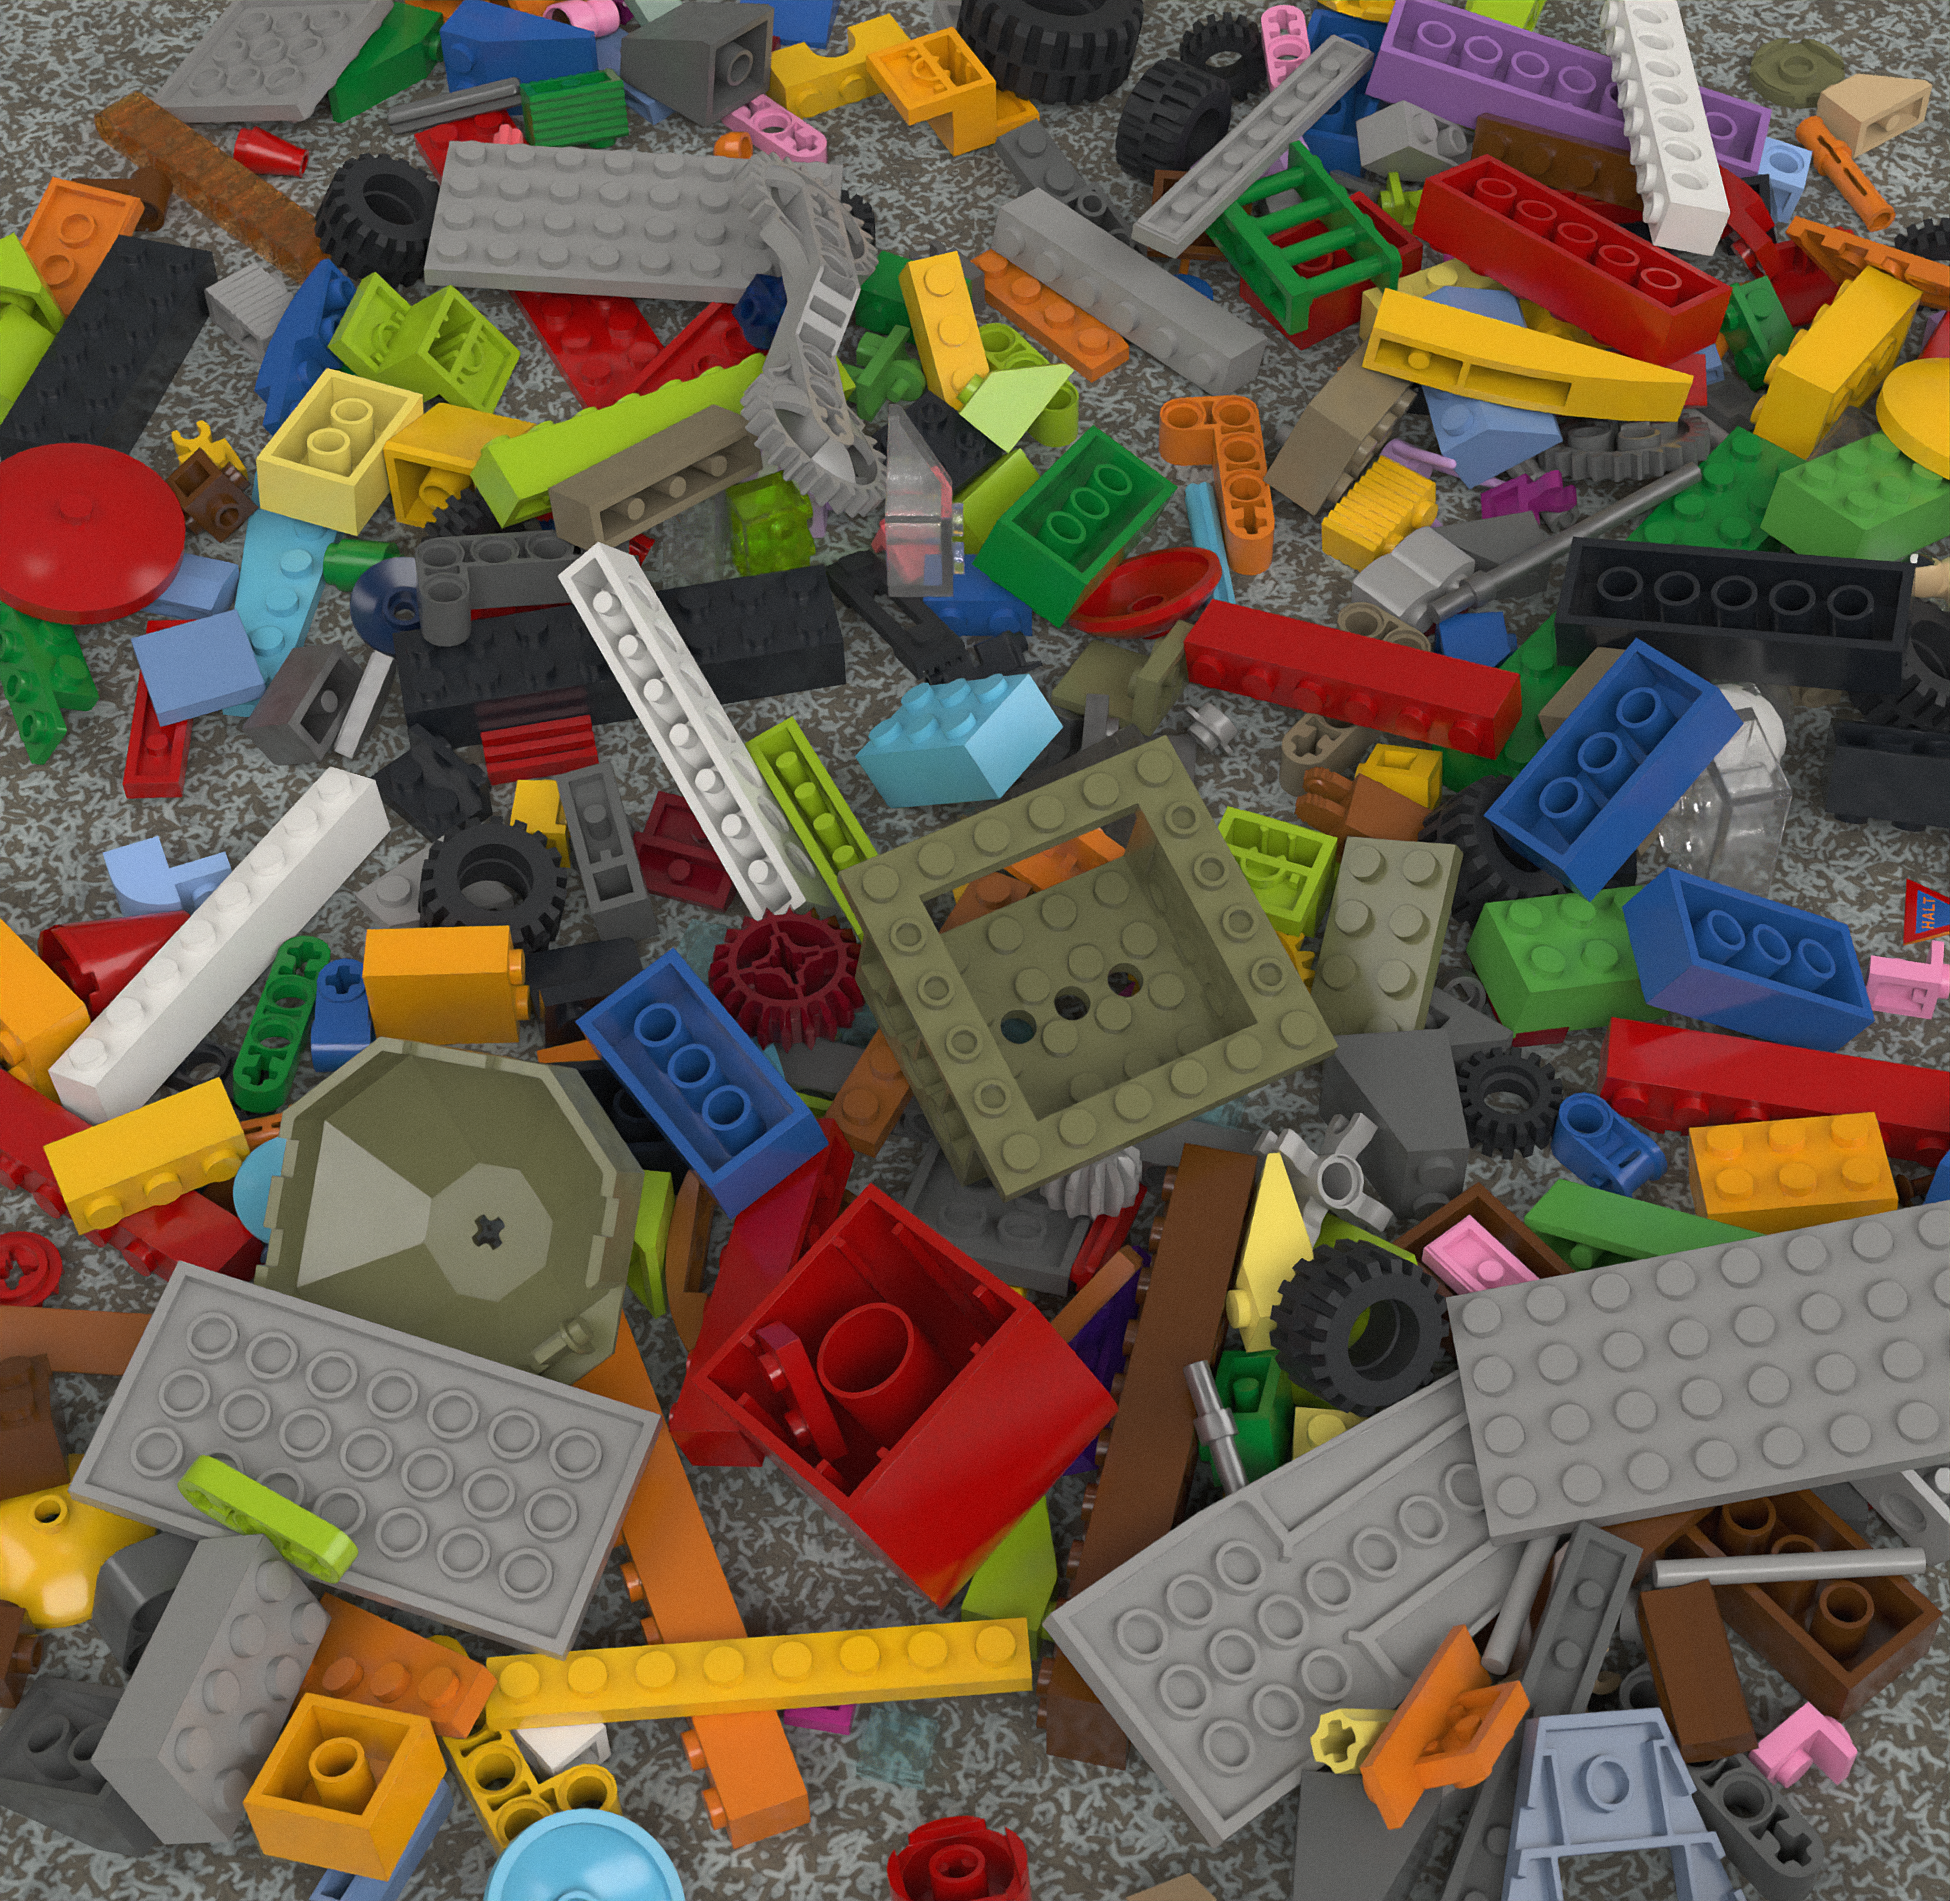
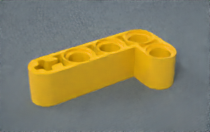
[426,1635,623,1858]

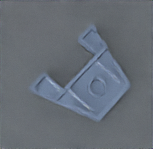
[1501,1707,1747,1901]

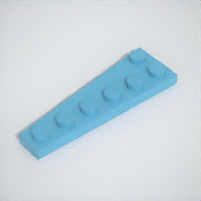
[222,470,344,717]

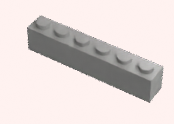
[991,187,1268,396]

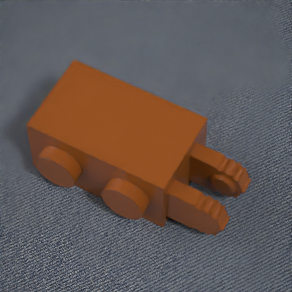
[1294,766,1433,864]

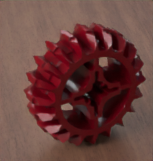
[708,904,866,1054]

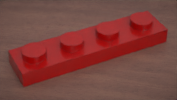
[123,619,198,799]

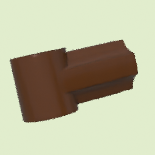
[71,167,173,232]

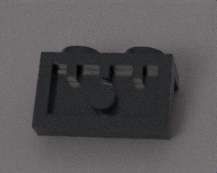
[369,723,493,843]

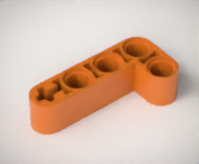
[1158,395,1275,575]

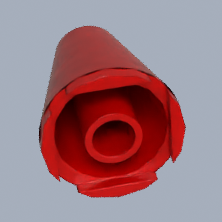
[37,910,191,1023]

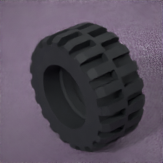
[956,0,1144,106]

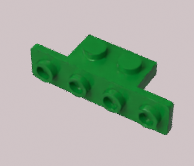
[0,600,100,765]

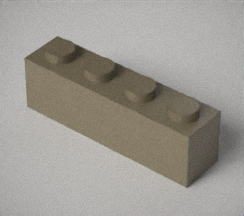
[548,404,763,551]

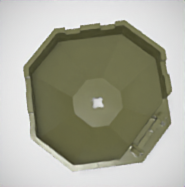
[253,1037,645,1386]

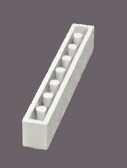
[48,766,391,1126]

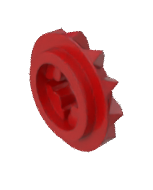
[0,1231,65,1308]

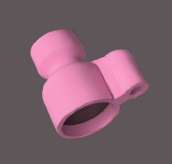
[543,0,620,38]

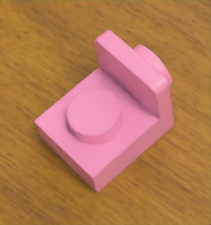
[1864,940,1950,1019]
[1748,1701,1858,1788]

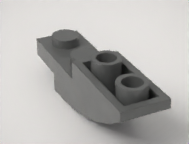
[994,118,1151,260]

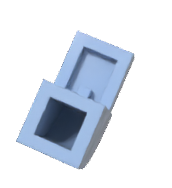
[103,836,232,917]

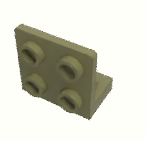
[1051,620,1194,737]

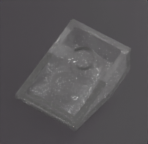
[885,404,965,597]

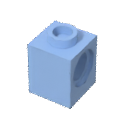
[1757,136,1812,223]

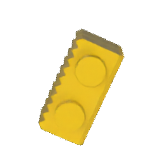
[1321,455,1438,572]

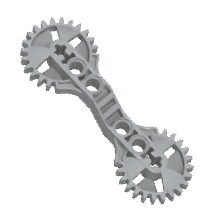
[734,151,893,518]

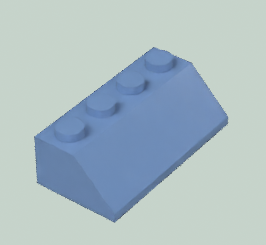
[1421,286,1563,489]

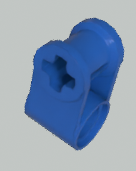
[311,958,377,1073]
[1550,1092,1667,1198]

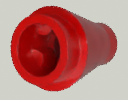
[233,126,309,178]

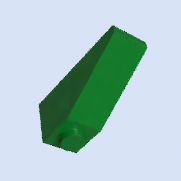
[328,1,444,124]

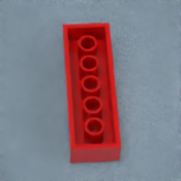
[1412,154,1733,368]

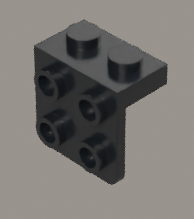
[856,391,1003,507]
[524,937,644,1049]

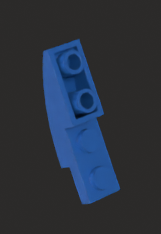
[254,258,357,436]

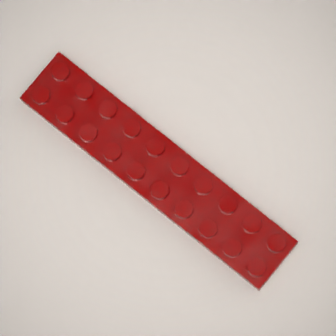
[414,109,664,410]

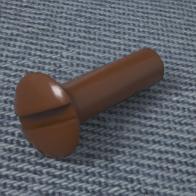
[1893,1173,1935,1208]

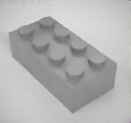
[90,1534,332,1845]

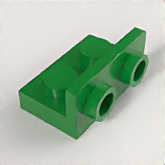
[1719,275,1796,392]

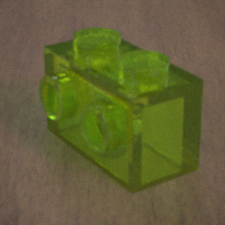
[725,470,816,577]

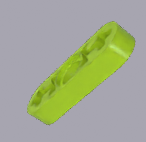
[177,1455,359,1584]

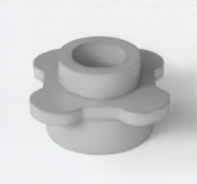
[1184,702,1238,757]

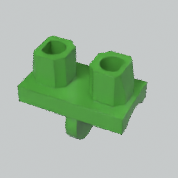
[843,324,927,422]

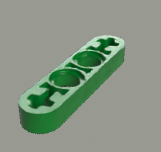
[233,936,331,1113]

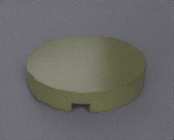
[1749,38,1846,109]

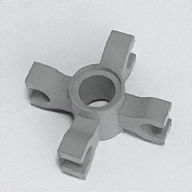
[1252,1113,1393,1248]

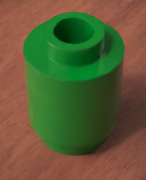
[323,538,405,592]

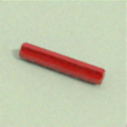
[1070,1183,1148,1293]

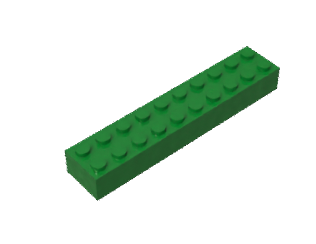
[1432,426,1808,793]

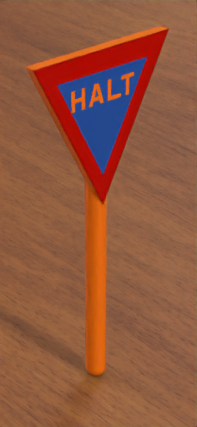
[1903,878,1950,946]

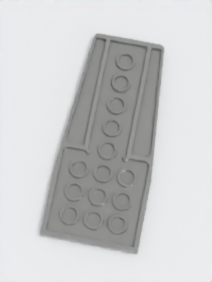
[1042,1369,1573,1850]

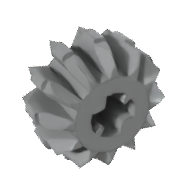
[1040,1146,1142,1221]

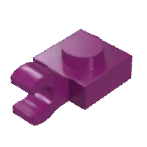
[1481,470,1577,525]

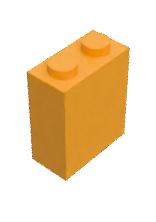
[362,925,531,1045]

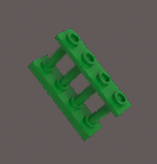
[1205,140,1402,335]

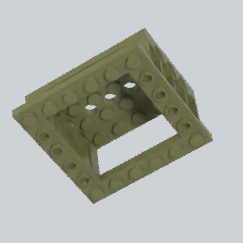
[837,735,1339,1204]

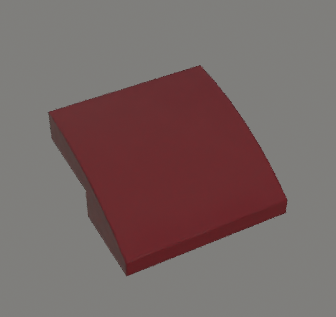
[633,791,738,913]

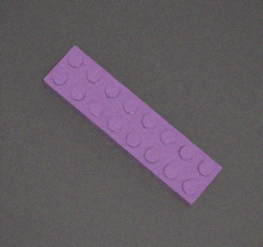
[1365,0,1772,178]

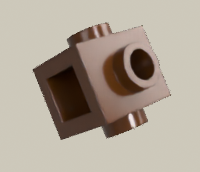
[165,447,259,544]

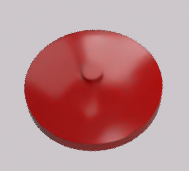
[0,443,186,625]

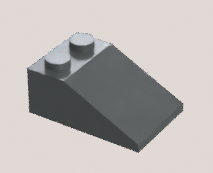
[0,1675,159,1858]

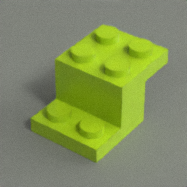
[327,272,521,414]
[1218,806,1341,938]

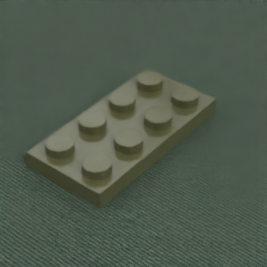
[1310,836,1463,1065]

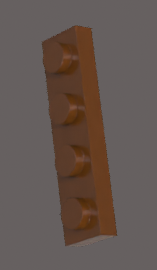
[1470,112,1644,212]

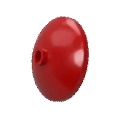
[1068,547,1222,640]

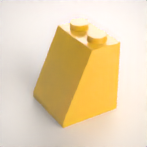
[383,402,536,528]

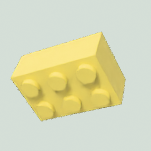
[256,368,423,536]

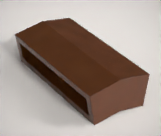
[1634,1578,1759,1764]

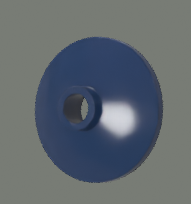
[350,557,421,657]

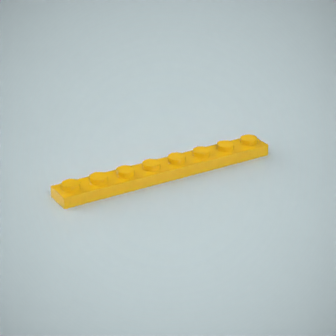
[486,1617,1032,1731]

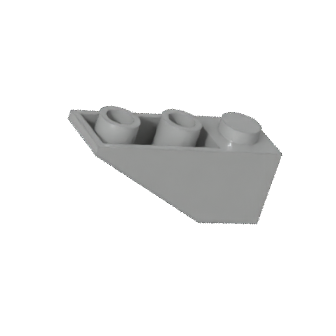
[1356,100,1475,182]

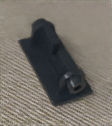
[923,630,1043,685]

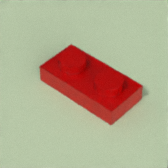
[755,1319,849,1463]

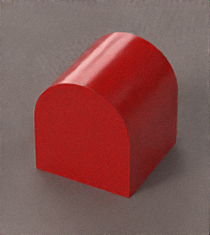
[690,1183,1119,1612]

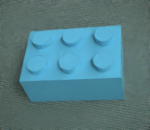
[855,673,1063,808]

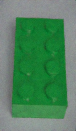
[972,425,1178,628]

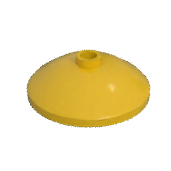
[0,1453,158,1629]

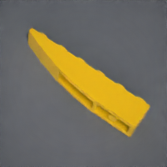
[1362,288,1694,422]

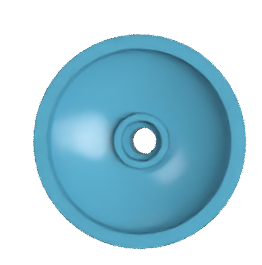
[483,1808,685,1901]

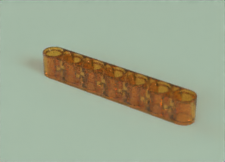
[94,90,332,285]

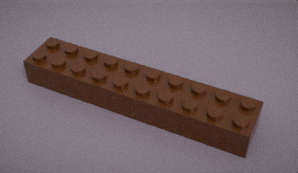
[1036,1143,1258,1771]
[1392,1181,1943,1724]

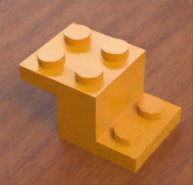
[866,26,1040,157]

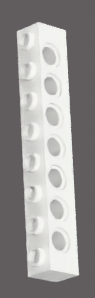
[1600,0,1730,256]
[558,542,840,921]

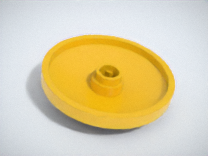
[1876,358,1950,480]

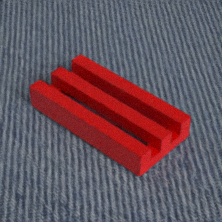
[481,715,599,786]

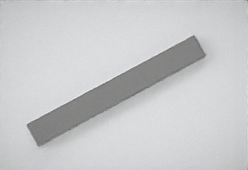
[1131,35,1375,259]

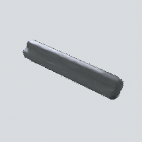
[387,77,522,135]

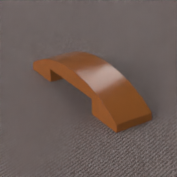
[665,1169,718,1354]

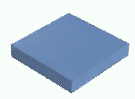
[131,609,266,727]

